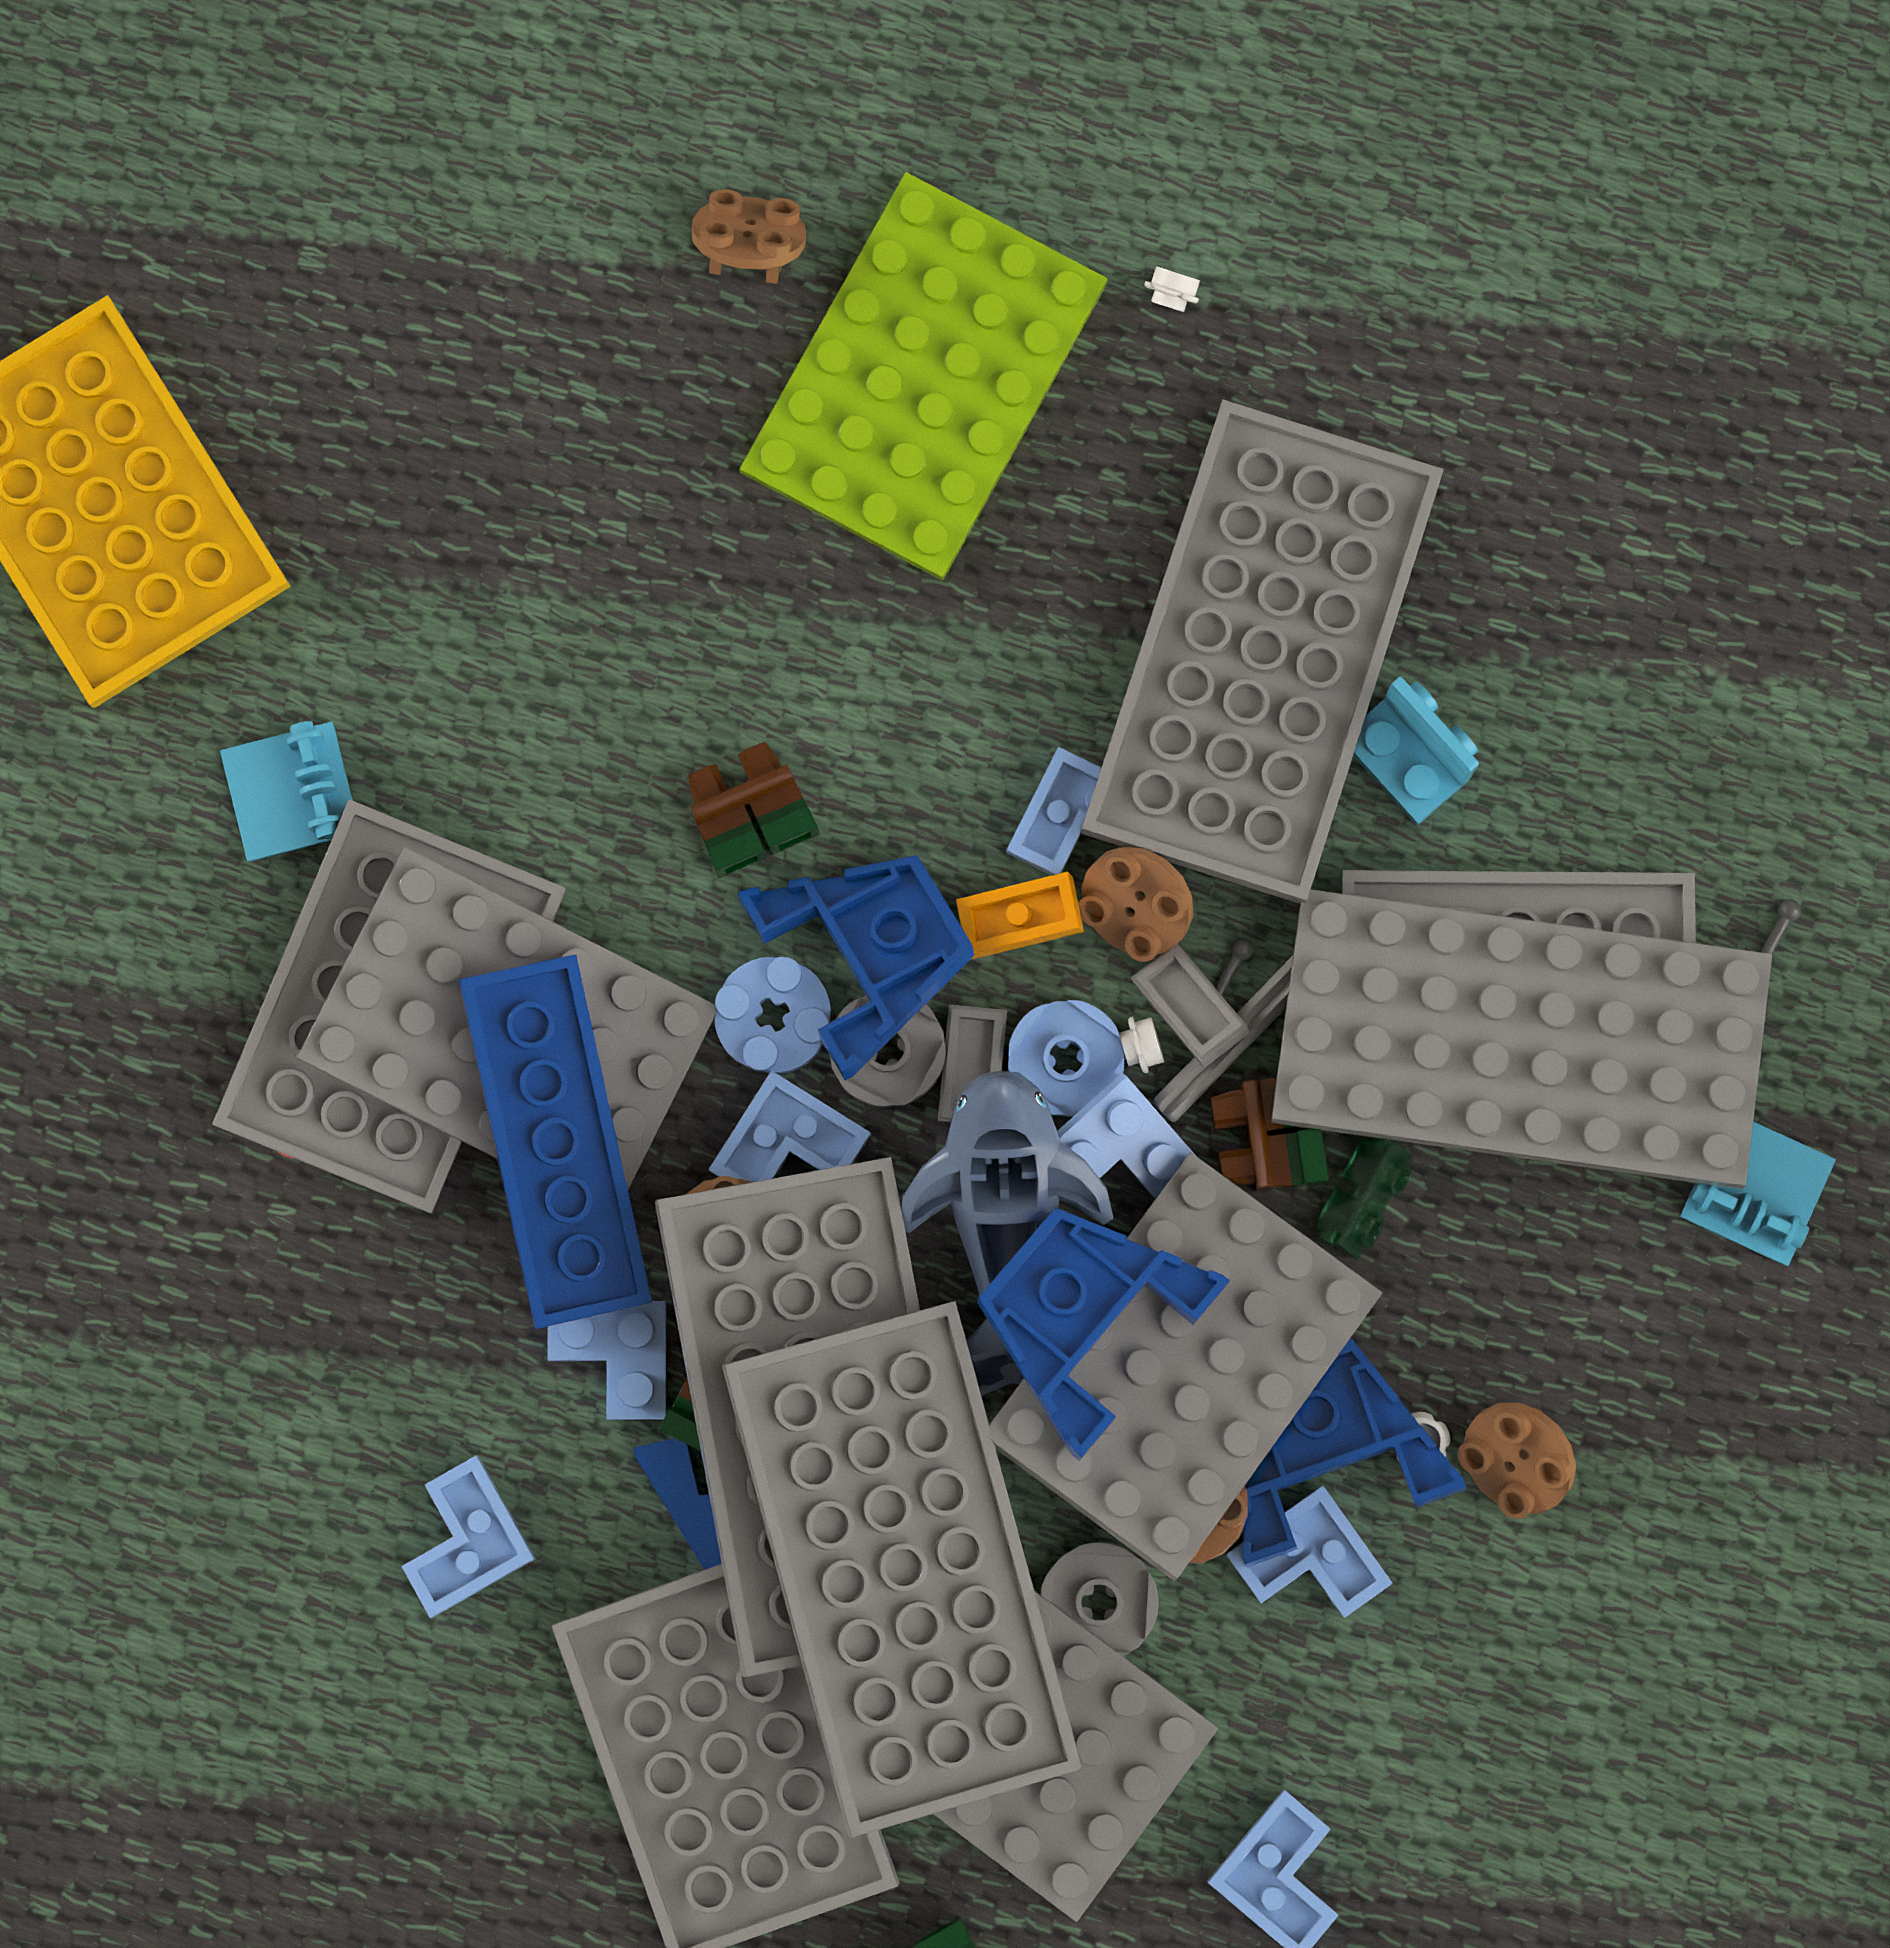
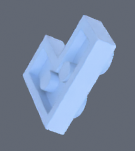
[1006,747,1101,876]
[709,1070,872,1182]
[1057,1073,1196,1200]
[548,1301,667,1420]
[401,1455,536,1618]
[1225,1486,1393,1618]
[1207,1789,1339,1948]

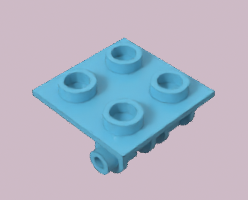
[220,721,353,862]
[1680,1122,1836,1267]

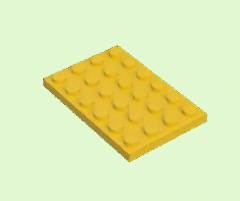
[0,295,291,709]

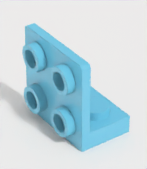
[1353,676,1479,826]

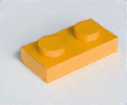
[956,872,1084,959]

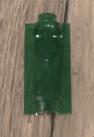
[1315,1137,1413,1260]

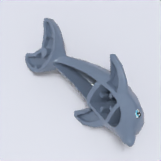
[901,1071,1113,1397]

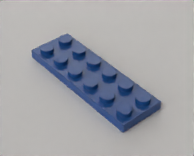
[459,954,652,1329]

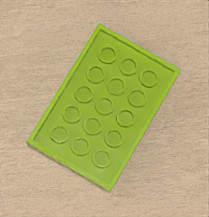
[739,172,1108,581]

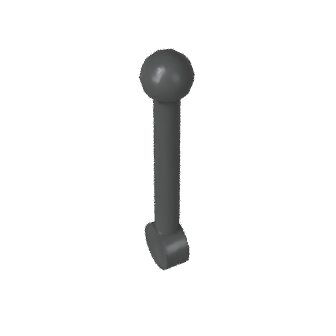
[1760,899,1801,954]
[1215,938,1254,997]

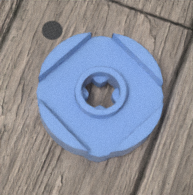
[714,957,831,1074]
[1008,1000,1124,1118]

